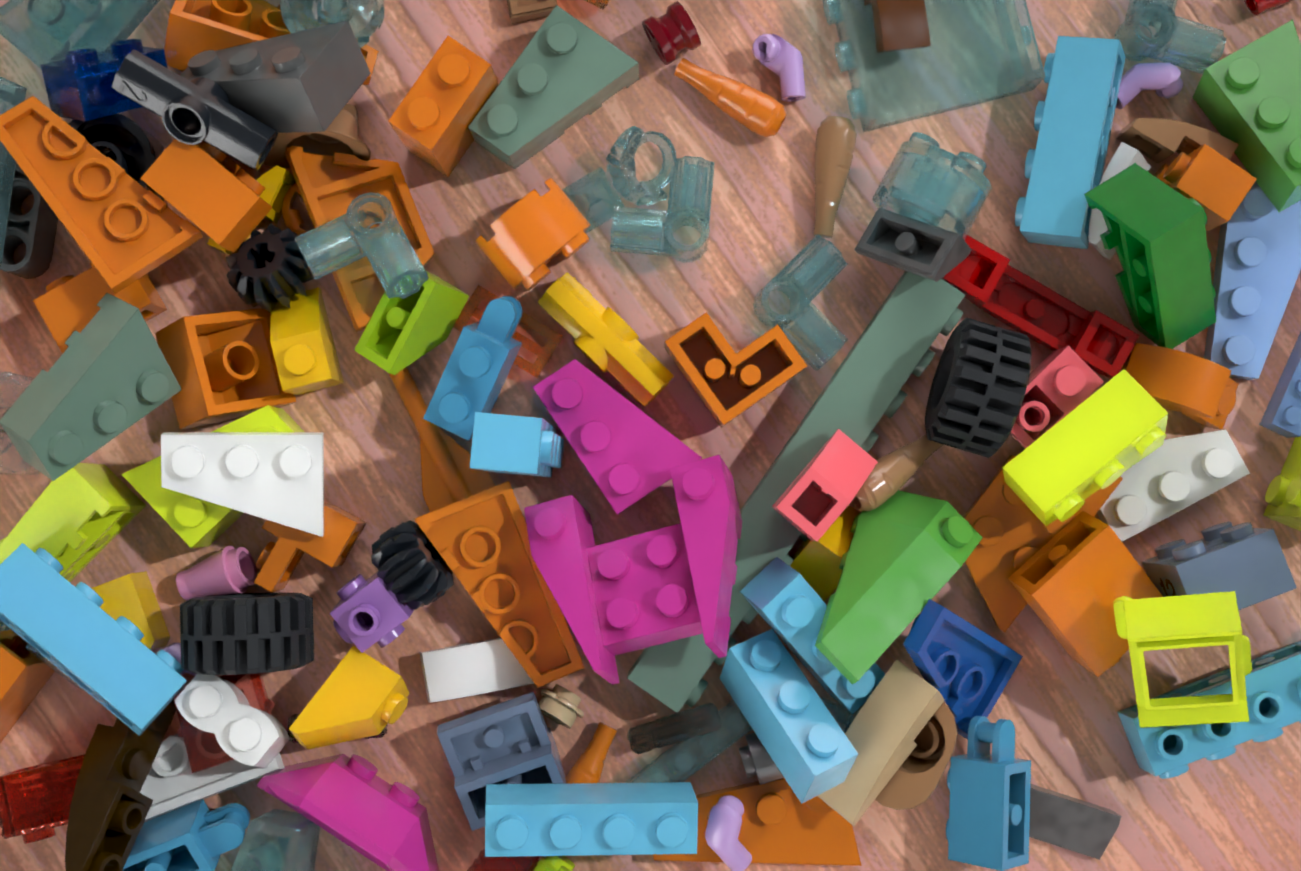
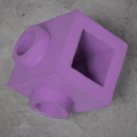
[330,572,414,653]

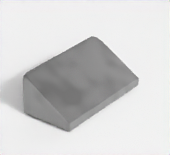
[854,208,972,282]
[1029,784,1122,860]

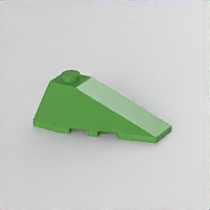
[815,490,983,685]

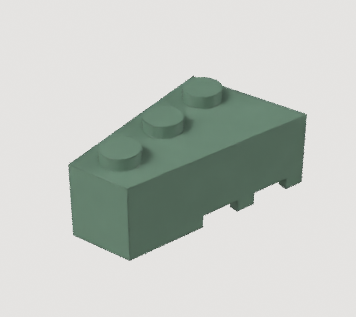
[468,5,639,169]

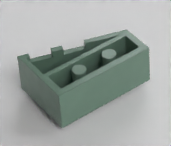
[0,293,182,481]

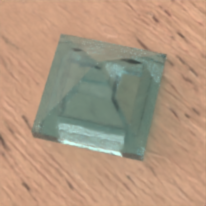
[562,167,626,233]

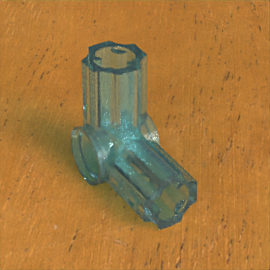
[1115,0,1227,74]
[610,156,715,263]
[294,192,428,299]
[753,234,848,371]

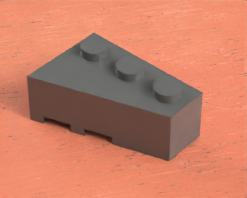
[180,20,371,133]

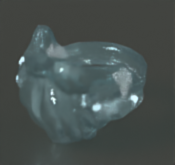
[605,126,677,206]

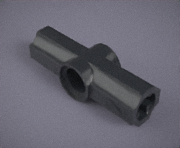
[112,49,278,171]

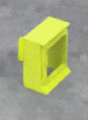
[1113,591,1252,728]

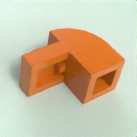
[1126,343,1239,430]
[254,502,367,592]

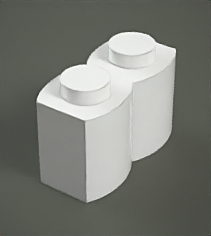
[174,674,290,768]

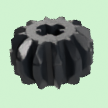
[225,223,315,313]
[371,520,454,610]

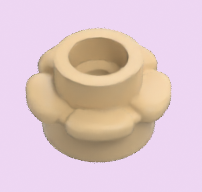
[538,684,584,729]

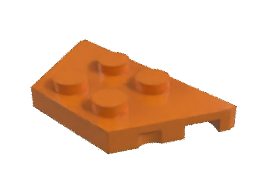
[285,146,435,332]
[963,455,1123,633]

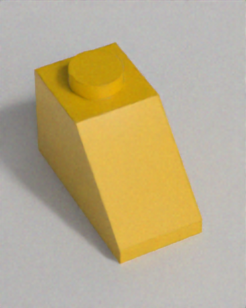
[270,287,344,395]
[289,646,410,750]

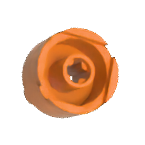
[475,178,591,291]

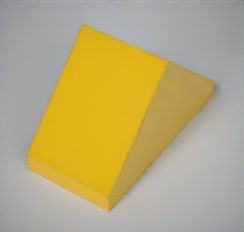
[790,505,859,601]
[92,571,170,650]

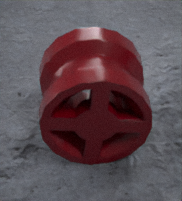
[642,1,701,65]

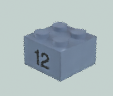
[1142,522,1297,610]

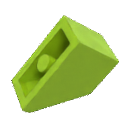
[354,261,469,375]

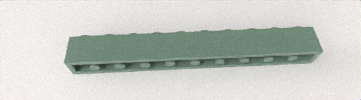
[627,271,965,714]

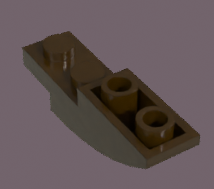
[65,698,177,871]

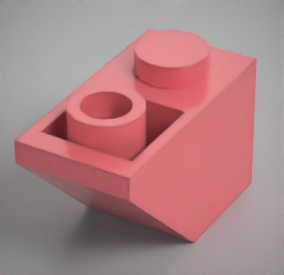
[1010,345,1104,449]
[772,429,878,542]

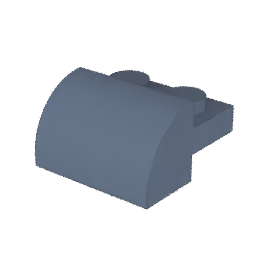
[437,692,566,831]

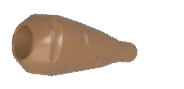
[813,116,857,238]
[850,434,944,512]

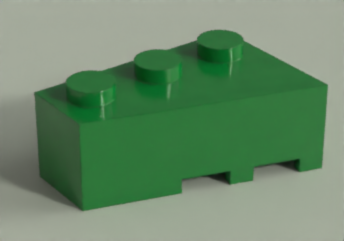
[1084,163,1216,349]

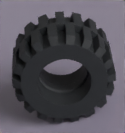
[925,318,1032,458]
[180,593,314,675]

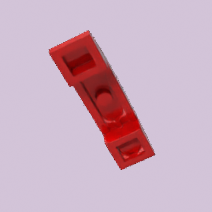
[942,235,1140,379]

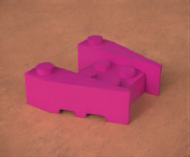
[524,455,743,685]

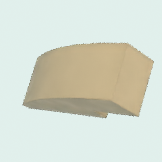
[818,660,945,826]

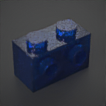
[40,39,168,121]

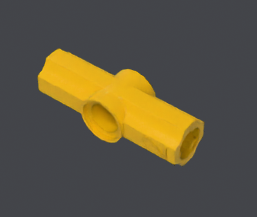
[538,272,674,407]

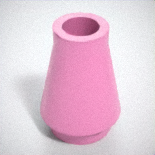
[176,546,257,600]

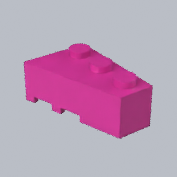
[533,359,702,514]

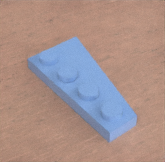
[1204,181,1301,380]

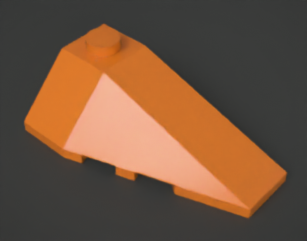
[162,0,379,85]

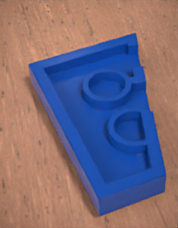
[903,599,1023,740]

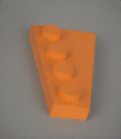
[0,96,203,294]
[414,481,585,688]
[653,778,862,866]

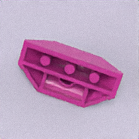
[257,754,439,871]

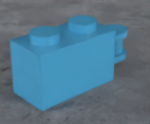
[423,296,522,441]
[946,715,1031,871]
[123,799,250,871]

